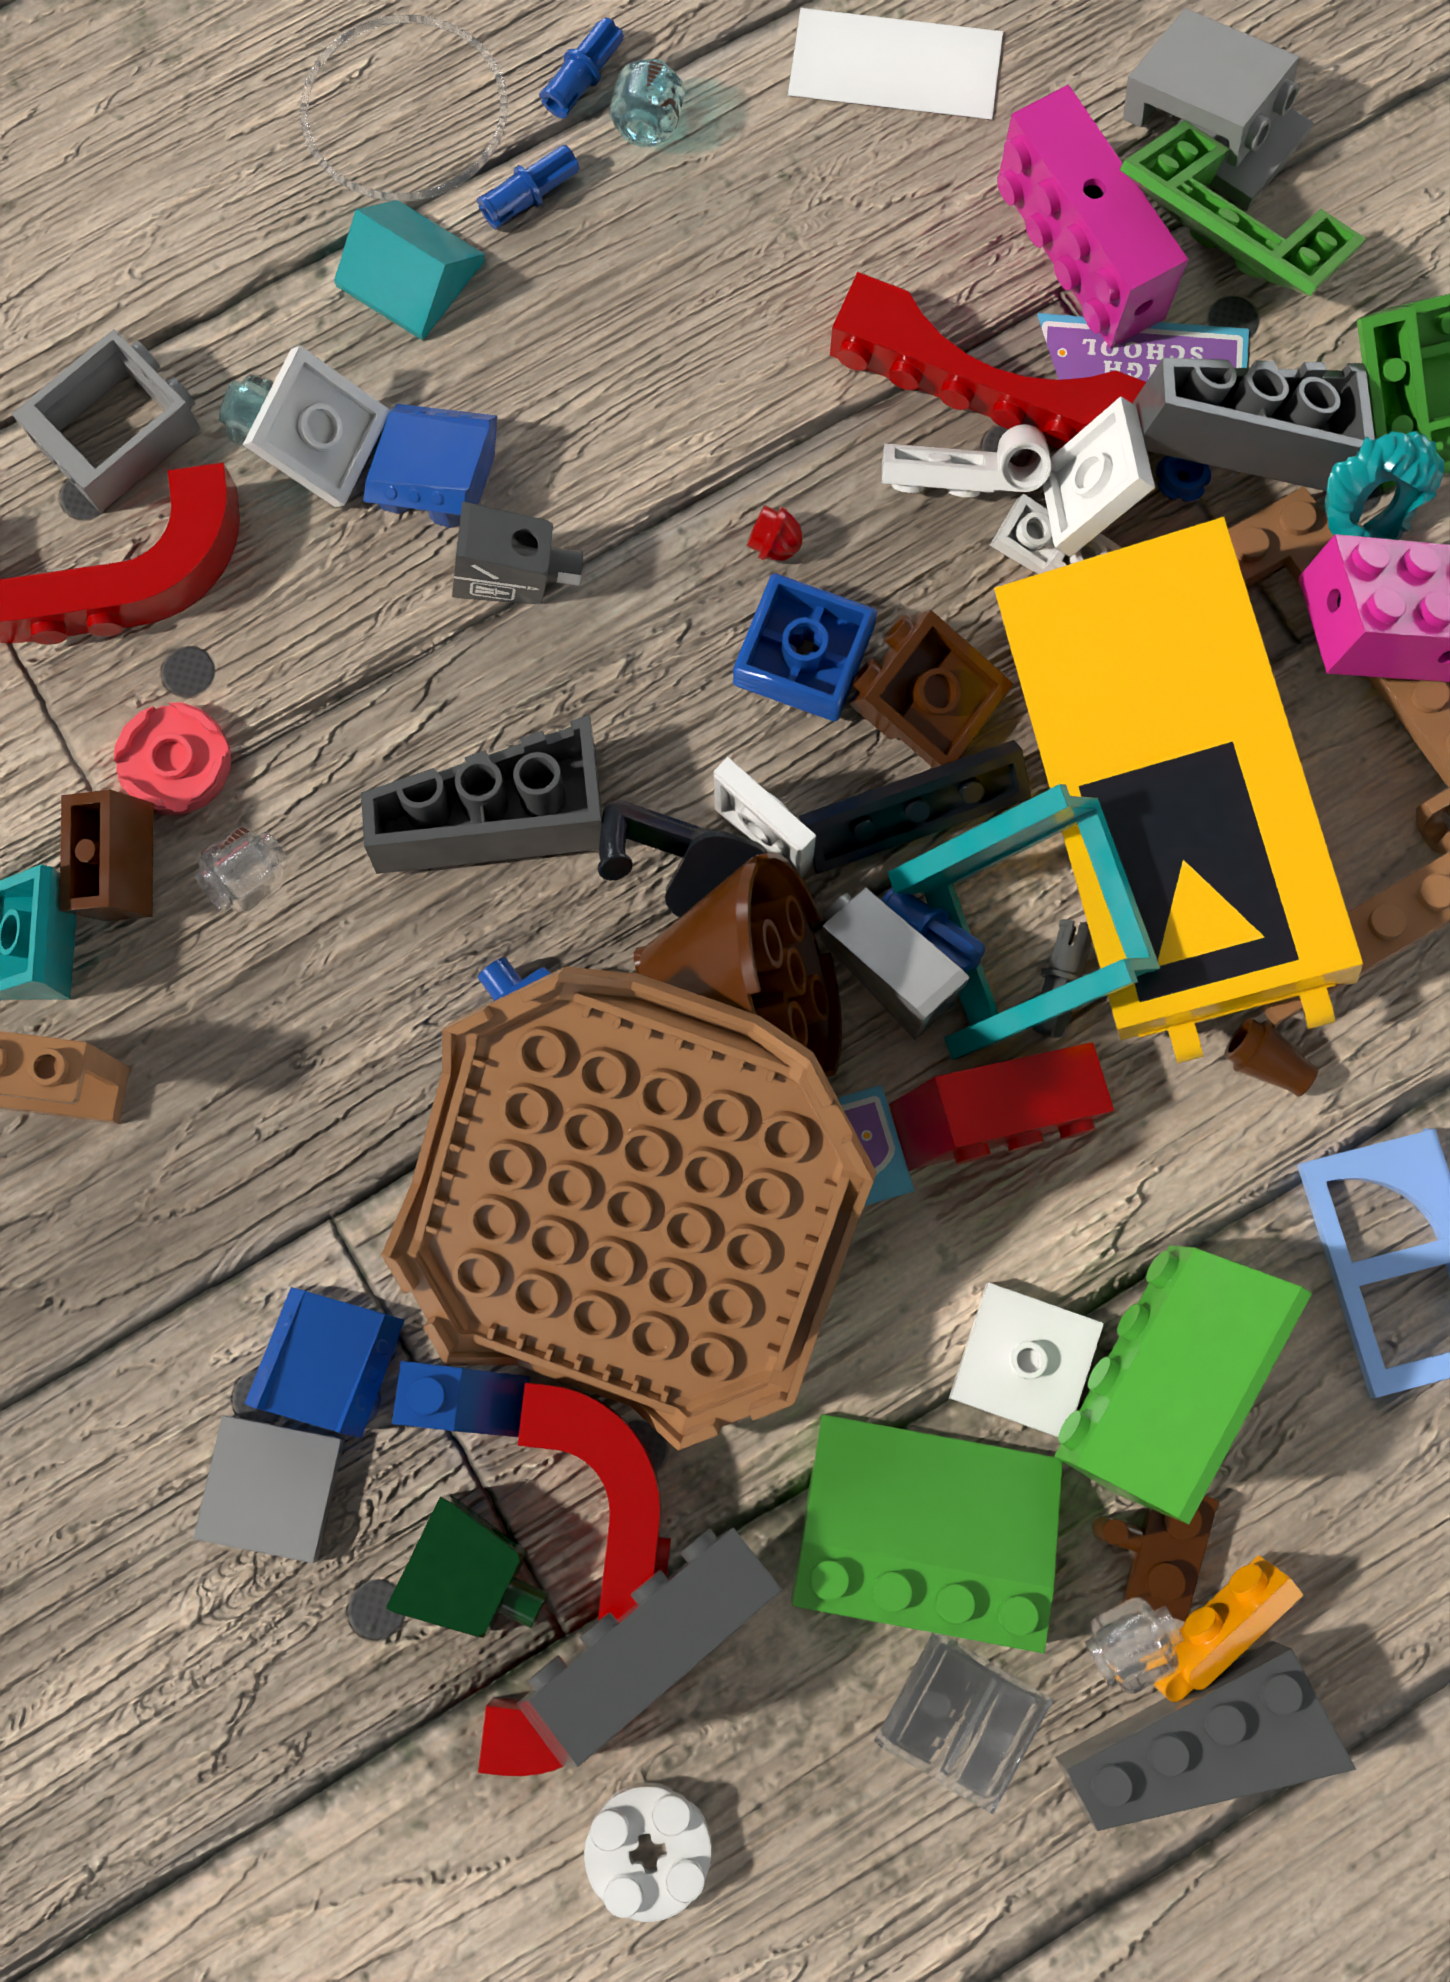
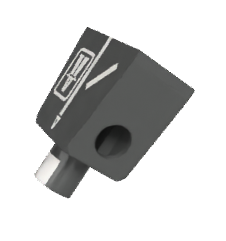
[452,502,583,604]

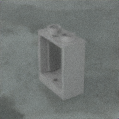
[12,329,201,513]

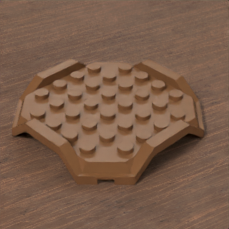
[381,966,876,1451]

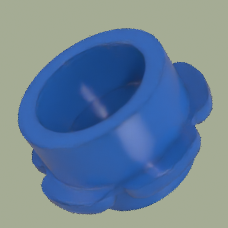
[1156,456,1211,502]

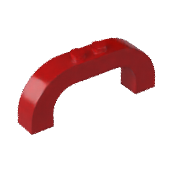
[0,462,240,645]
[478,1383,671,1777]

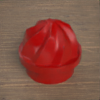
[746,505,802,561]

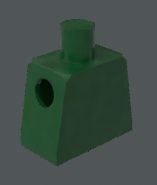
[386,1494,548,1638]

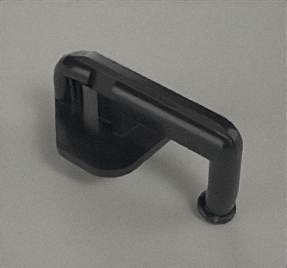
[597,800,767,918]

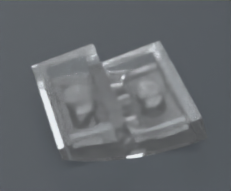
[874,1633,1053,1814]

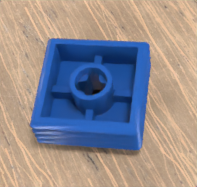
[733,573,877,721]

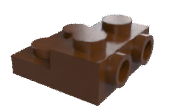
[848,610,1014,768]

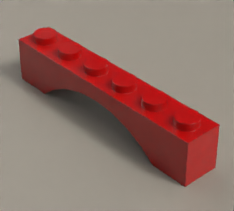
[830,272,1146,449]

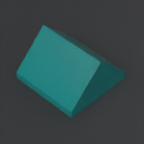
[334,200,486,341]
[0,864,76,1000]

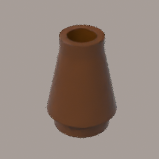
[1224,1018,1319,1097]

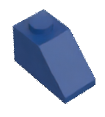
[392,1361,531,1437]

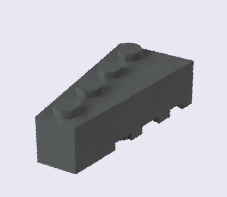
[1132,358,1375,491]
[361,715,602,874]
[516,1527,782,1767]
[1055,1641,1357,1831]

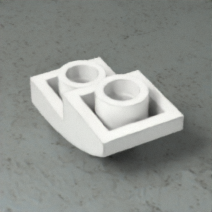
[990,494,1121,574]

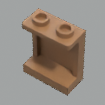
[0,1031,130,1124]

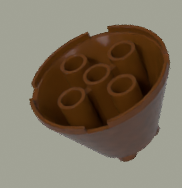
[634,852,842,1077]

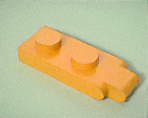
[1148,1555,1304,1702]

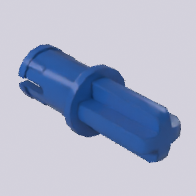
[539,17,624,119]
[476,145,580,230]
[881,887,986,972]

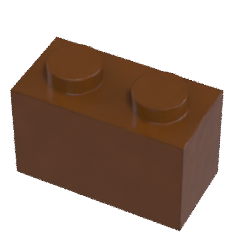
[60,789,154,921]

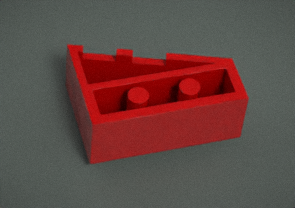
[889,1042,1114,1171]

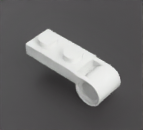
[882,424,1051,497]

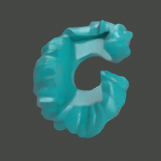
[1325,431,1445,540]

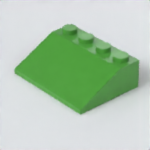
[1054,1245,1312,1524]
[790,1414,1062,1654]

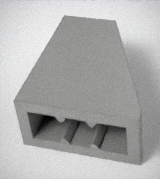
[820,888,970,1040]

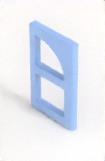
[1297,1128,1450,1398]

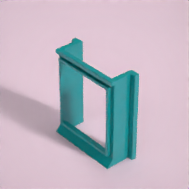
[887,784,1160,1060]

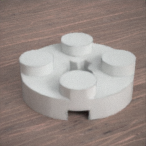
[584,1782,712,1922]

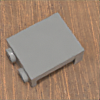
[1123,8,1300,167]

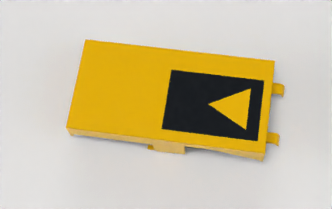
[994,517,1363,1064]

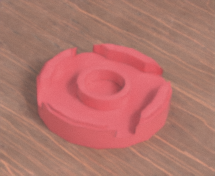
[114,702,231,815]

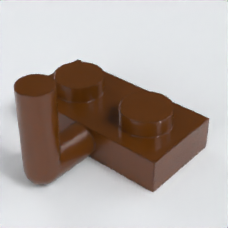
[1092,1496,1219,1622]

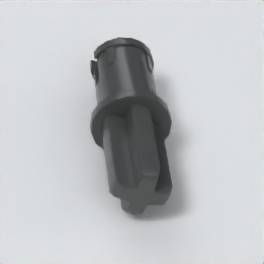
[1032,919,1092,1038]

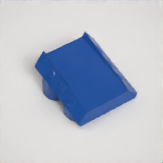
[363,404,497,528]
[245,1287,405,1438]

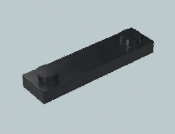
[798,740,1032,874]

